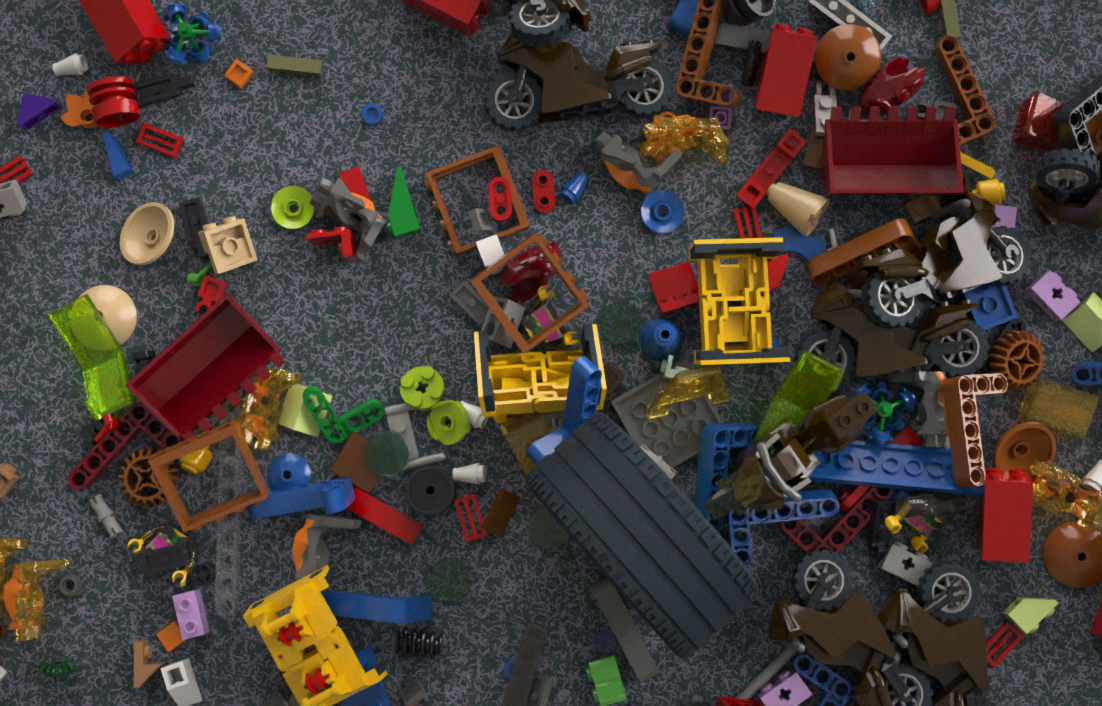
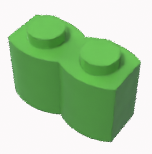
[585,654,627,706]

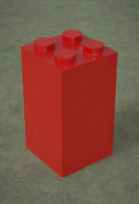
[79,0,171,65]
[402,0,492,37]
[753,23,818,117]
[977,468,1033,562]

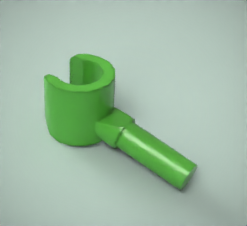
[187,260,212,287]

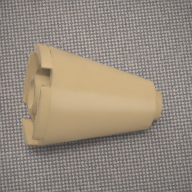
[766,182,830,237]

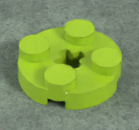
[400,366,445,411]
[427,400,471,445]

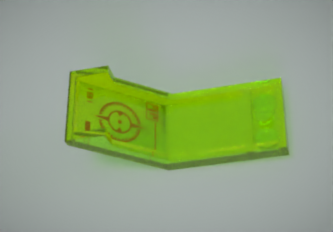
[48,294,134,421]
[752,350,845,451]

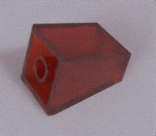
[1011,91,1064,153]

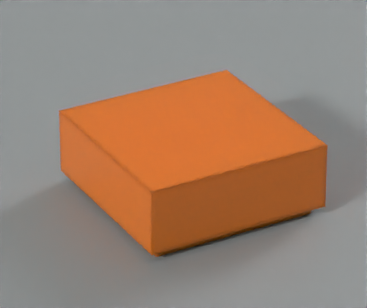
[224,58,255,89]
[156,620,187,652]

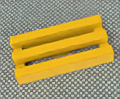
[960,152,996,179]

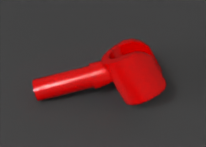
[94,413,119,442]

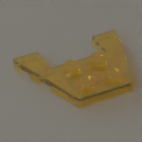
[646,364,729,419]

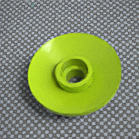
[271,186,315,229]

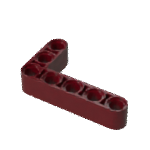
[68,403,185,489]
[777,486,894,564]

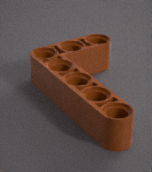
[676,0,741,109]
[934,35,996,146]
[807,218,925,286]
[943,373,1008,487]

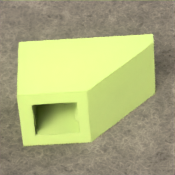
[1002,597,1059,634]

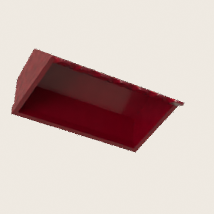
[820,106,964,198]
[125,293,285,441]

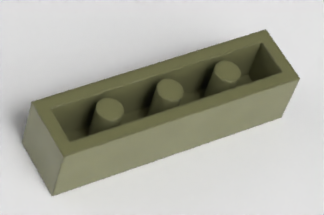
[939,0,961,40]
[266,54,323,77]

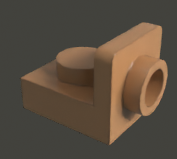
[904,195,941,225]
[0,463,20,498]

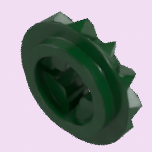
[39,660,77,676]

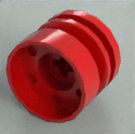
[86,76,141,128]

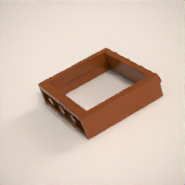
[424,145,531,256]
[470,232,589,354]
[148,419,269,532]

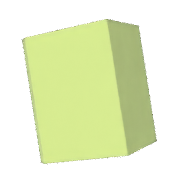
[1061,291,1102,353]
[277,382,333,437]

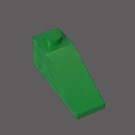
[386,167,421,239]

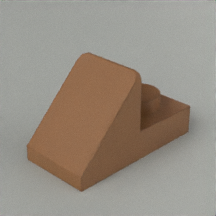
[134,640,166,688]

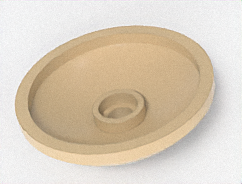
[120,202,174,265]
[71,285,137,350]

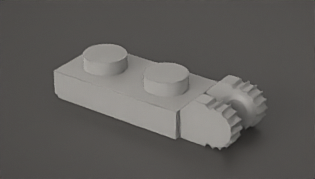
[813,81,837,136]

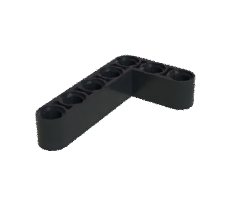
[1051,74,1102,156]

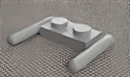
[385,403,446,472]

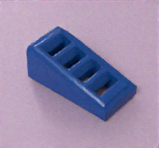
[103,132,134,181]

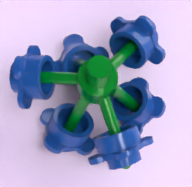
[163,3,223,65]
[851,381,915,444]

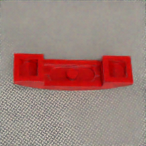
[736,128,807,209]
[347,484,423,545]

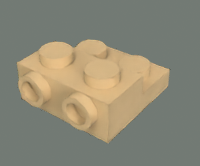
[198,216,258,274]

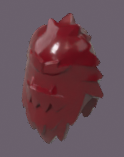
[859,57,926,117]
[499,241,562,303]

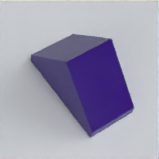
[17,93,62,131]

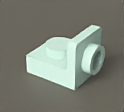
[660,355,693,384]

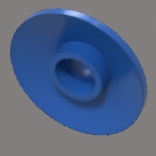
[641,190,685,233]
[267,453,311,491]

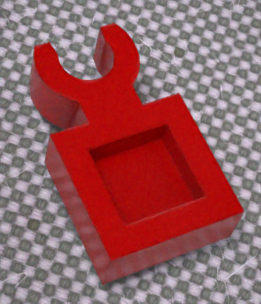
[195,275,228,313]

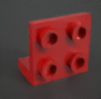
[305,227,358,263]
[648,262,700,315]

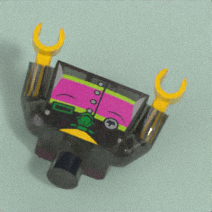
[521,285,580,354]
[885,494,955,553]
[127,522,199,587]

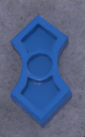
[772,224,828,262]

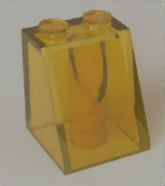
[1019,378,1099,440]
[499,410,553,475]

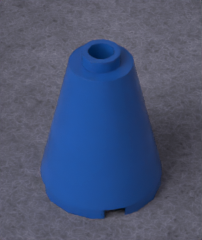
[639,318,683,361]

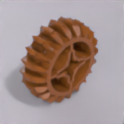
[988,330,1047,390]
[118,448,180,508]

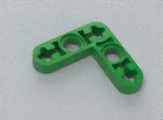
[302,386,384,443]

